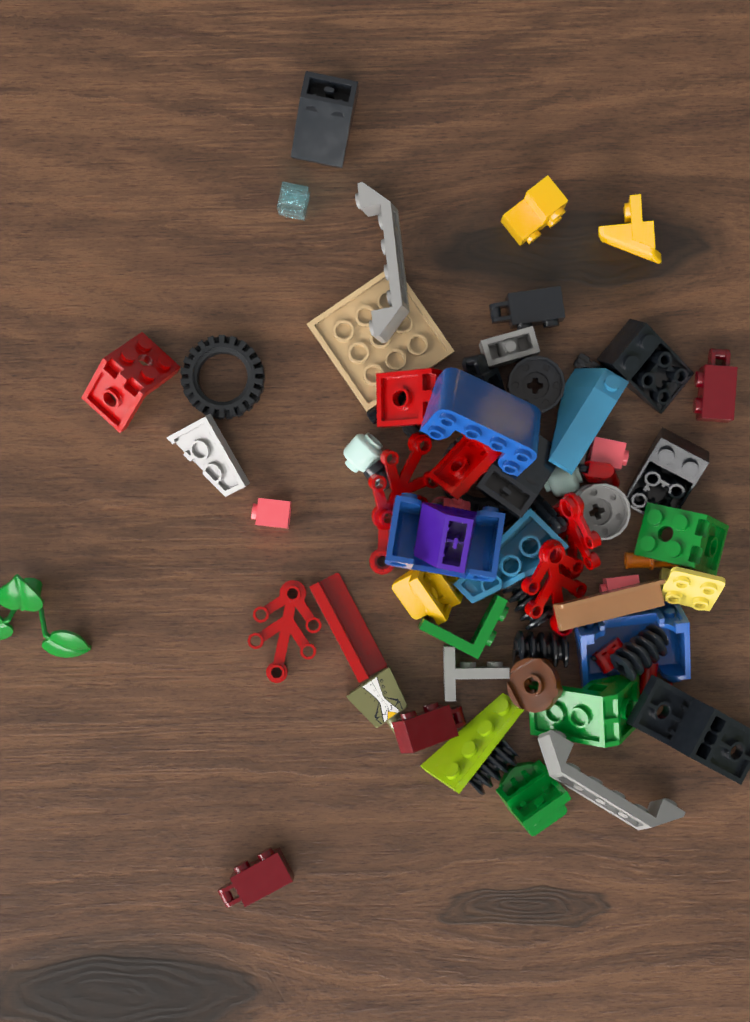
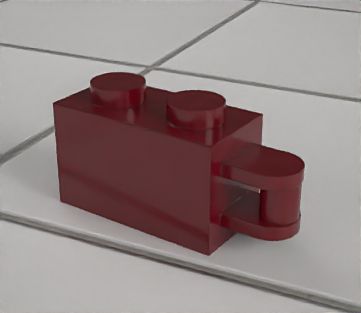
[693,348,738,423]
[392,702,467,753]
[217,847,295,908]

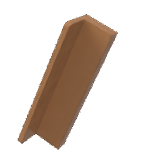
[553,579,666,631]

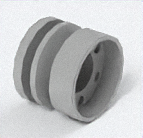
[565,483,631,540]

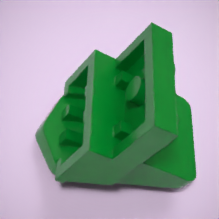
[496,760,571,836]

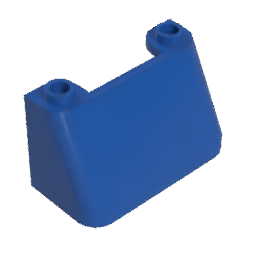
[574,601,691,688]

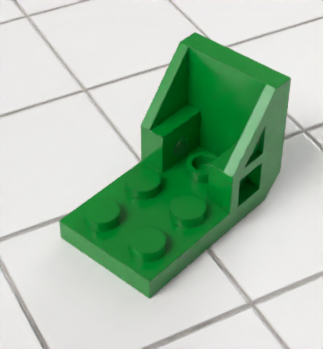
[529,674,640,748]

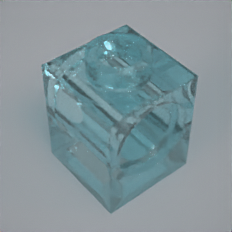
[277,181,310,221]

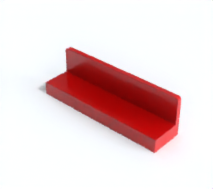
[309,573,387,683]

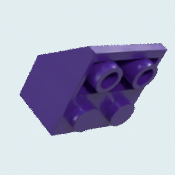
[413,502,477,573]

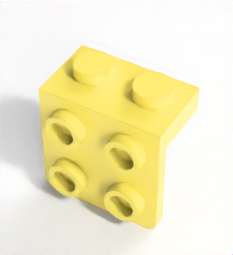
[659,567,726,612]

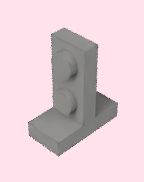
[443,645,510,701]

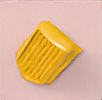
[598,194,662,264]
[392,569,463,625]

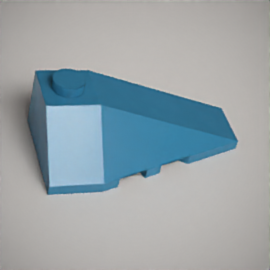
[548,368,629,475]
[453,508,569,604]

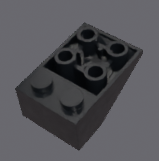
[291,71,359,168]
[597,319,694,414]
[625,427,710,515]
[475,435,556,519]

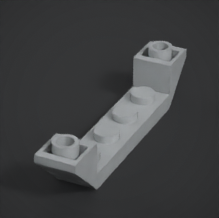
[355,182,410,343]
[538,730,685,830]

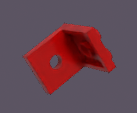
[81,332,181,433]
[376,368,443,428]
[427,433,502,500]

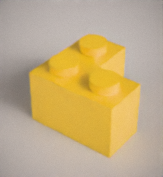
[501,175,568,246]

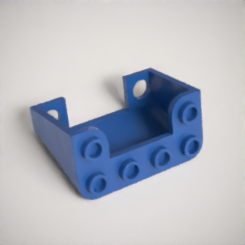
[419,368,541,477]
[385,493,506,582]

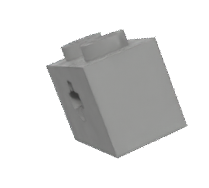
[479,326,540,368]

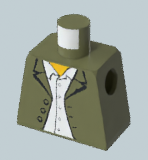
[346,665,408,734]

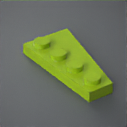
[420,693,524,794]

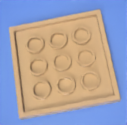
[307,272,455,412]

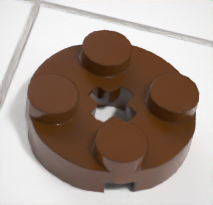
[507,658,563,713]

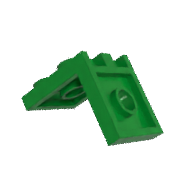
[634,502,729,576]
[418,595,509,659]

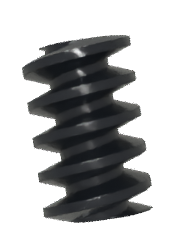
[502,578,553,630]
[610,624,669,681]
[512,630,569,668]
[469,738,519,795]

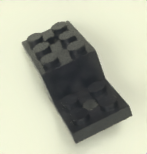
[626,674,750,785]

